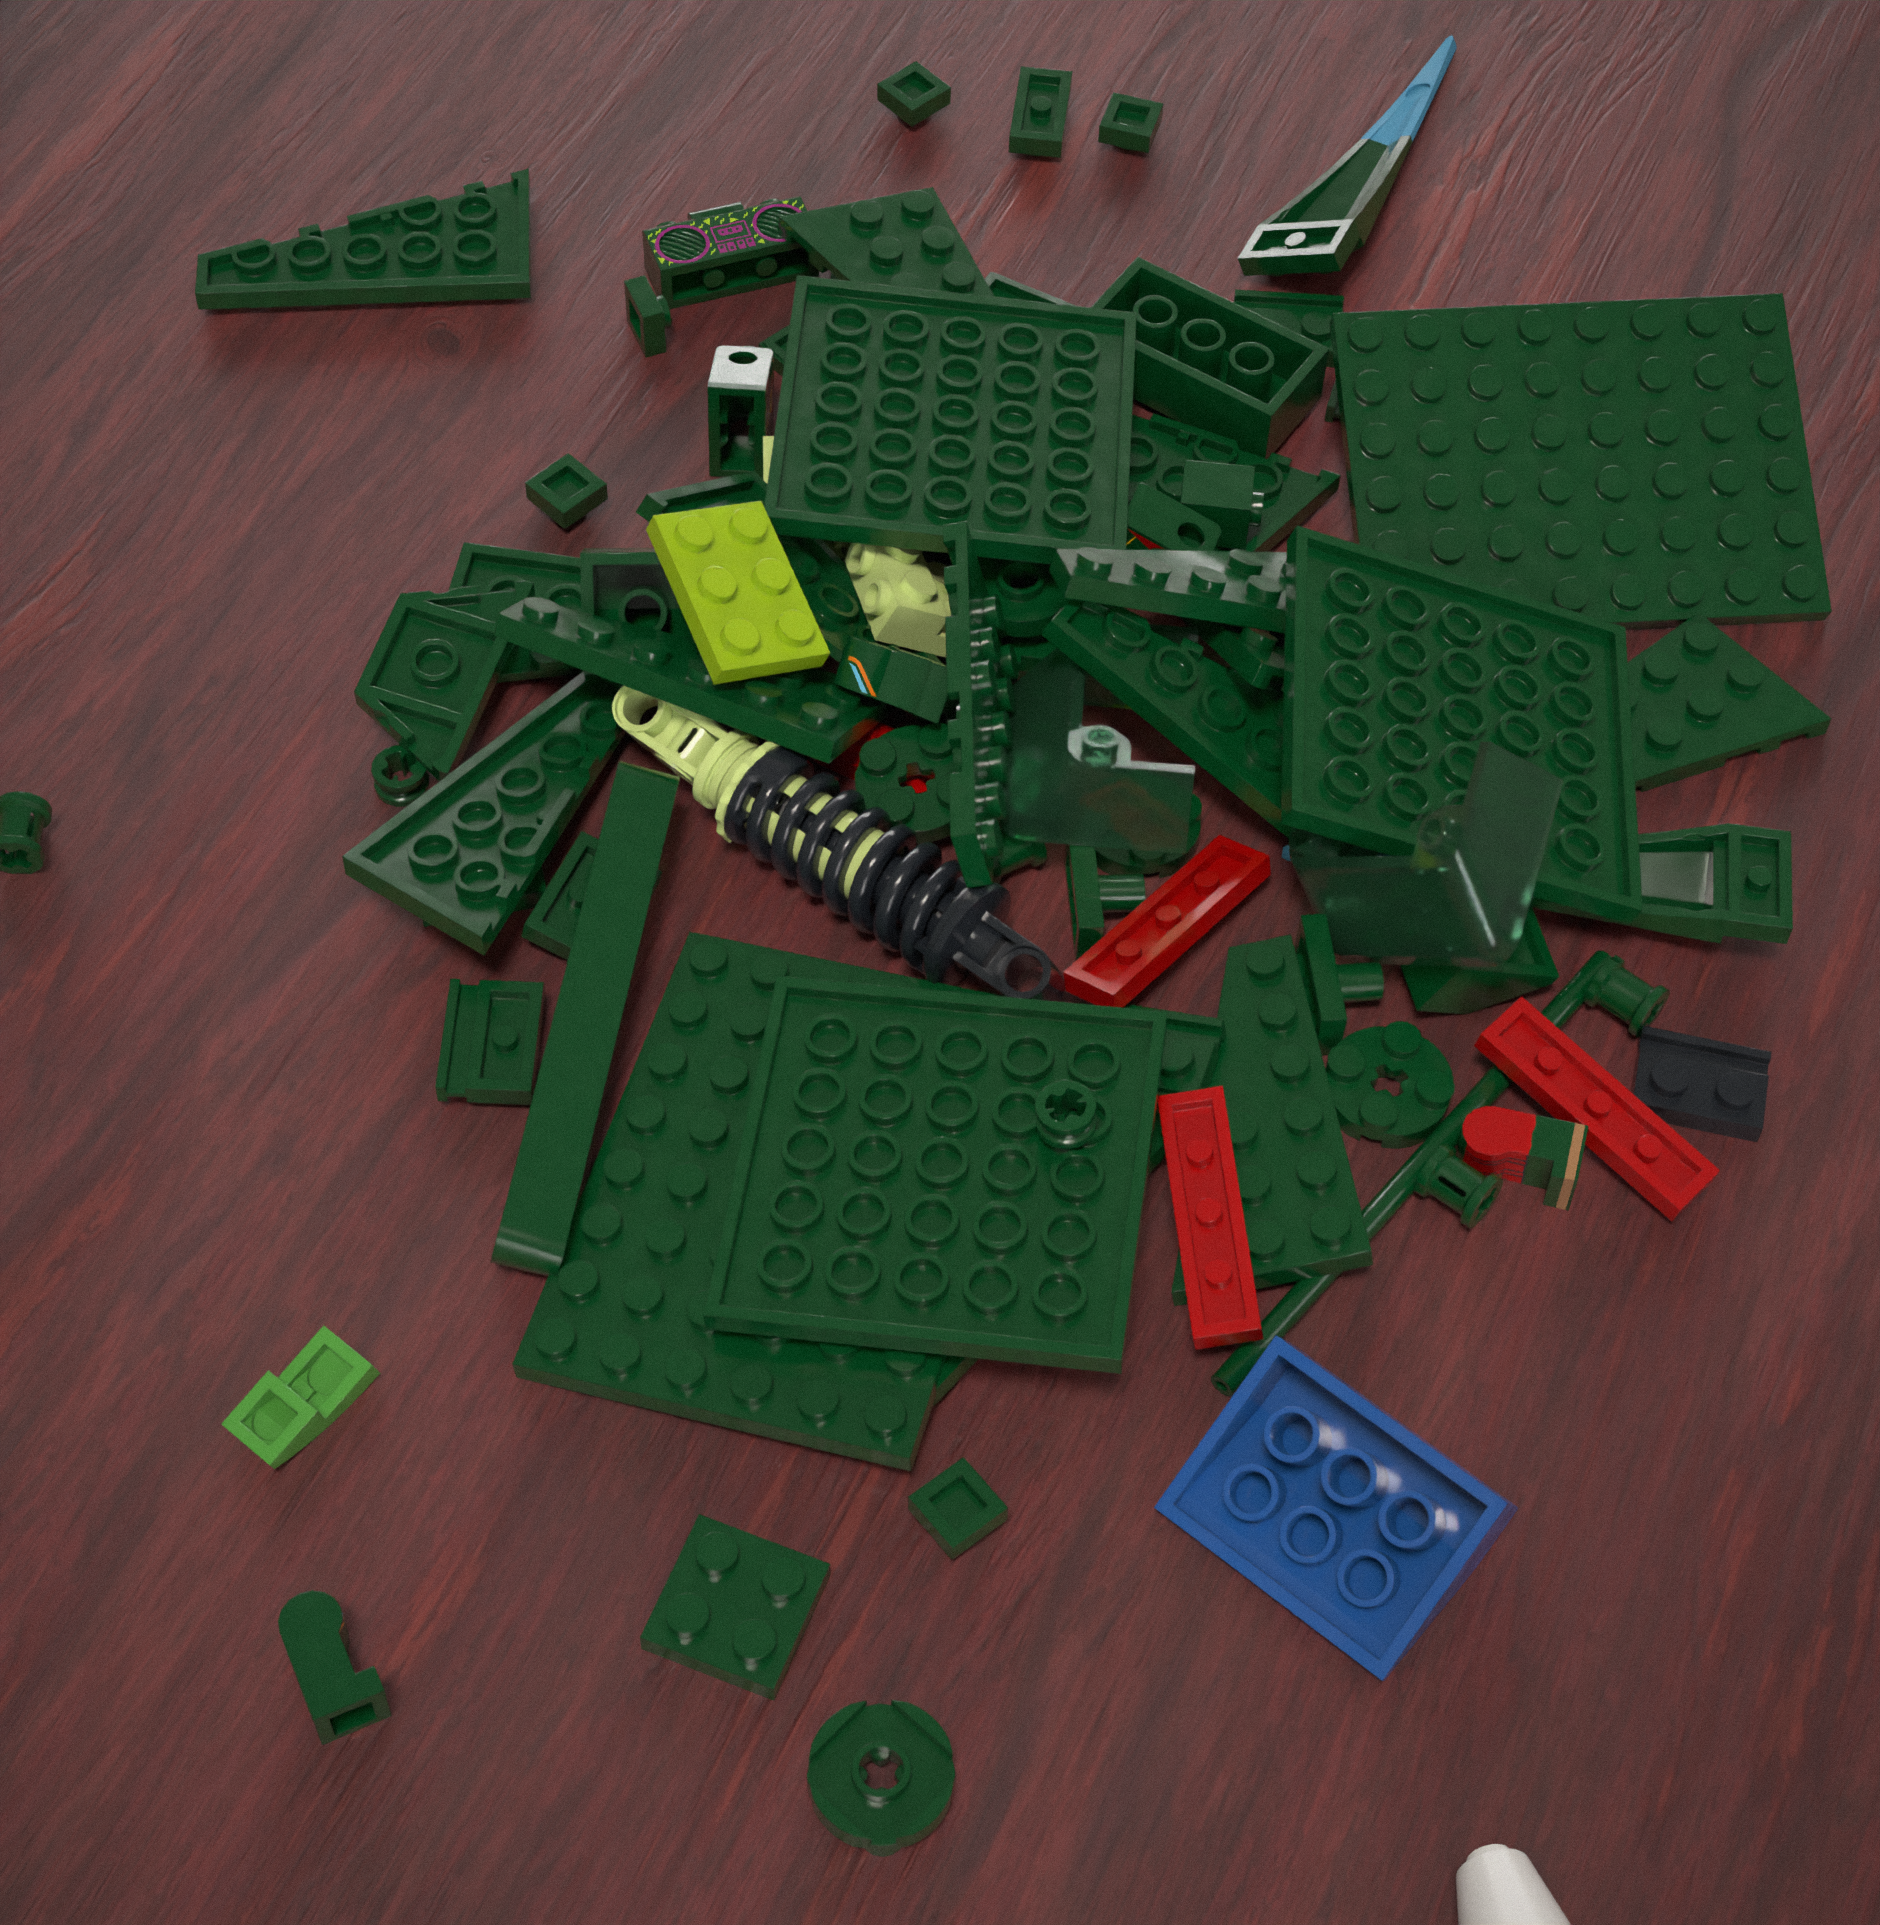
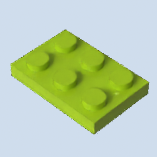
[646,501,830,684]

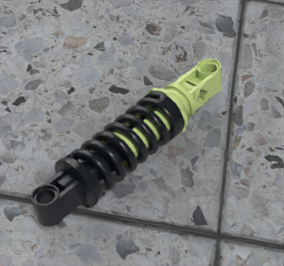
[612,686,1065,1002]

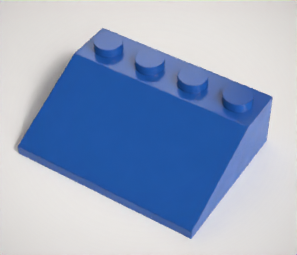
[1154,1335,1518,1681]

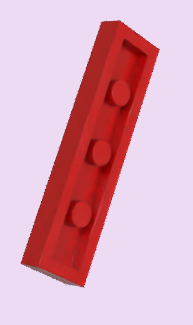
[1063,835,1271,1008]
[1474,996,1720,1222]
[1158,1086,1264,1350]

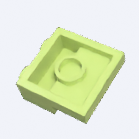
[844,543,951,657]

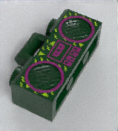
[642,196,819,309]

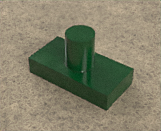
[1064,825,1145,961]
[1294,913,1384,1056]

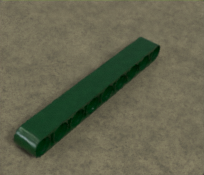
[490,761,680,1276]

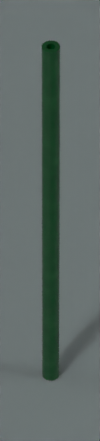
[1211,950,1612,1396]

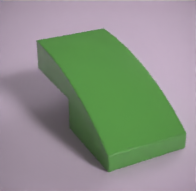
[221,1325,380,1469]

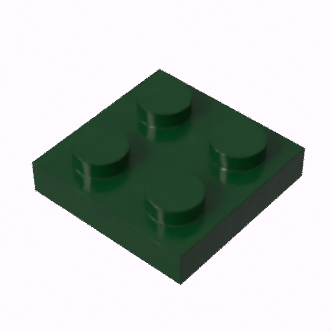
[640,1514,830,1701]

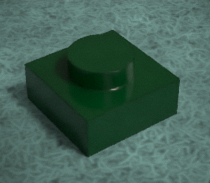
[877,61,951,126]
[1098,92,1164,153]
[624,275,672,358]
[525,453,608,529]
[908,1457,1008,1560]

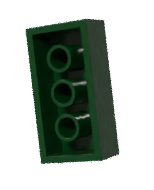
[1090,256,1329,459]

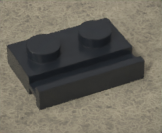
[1631,1025,1772,1142]

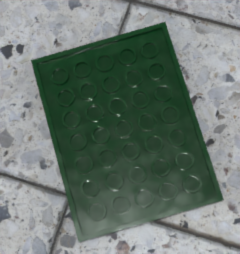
[1329,293,1832,630]
[512,931,1001,1471]

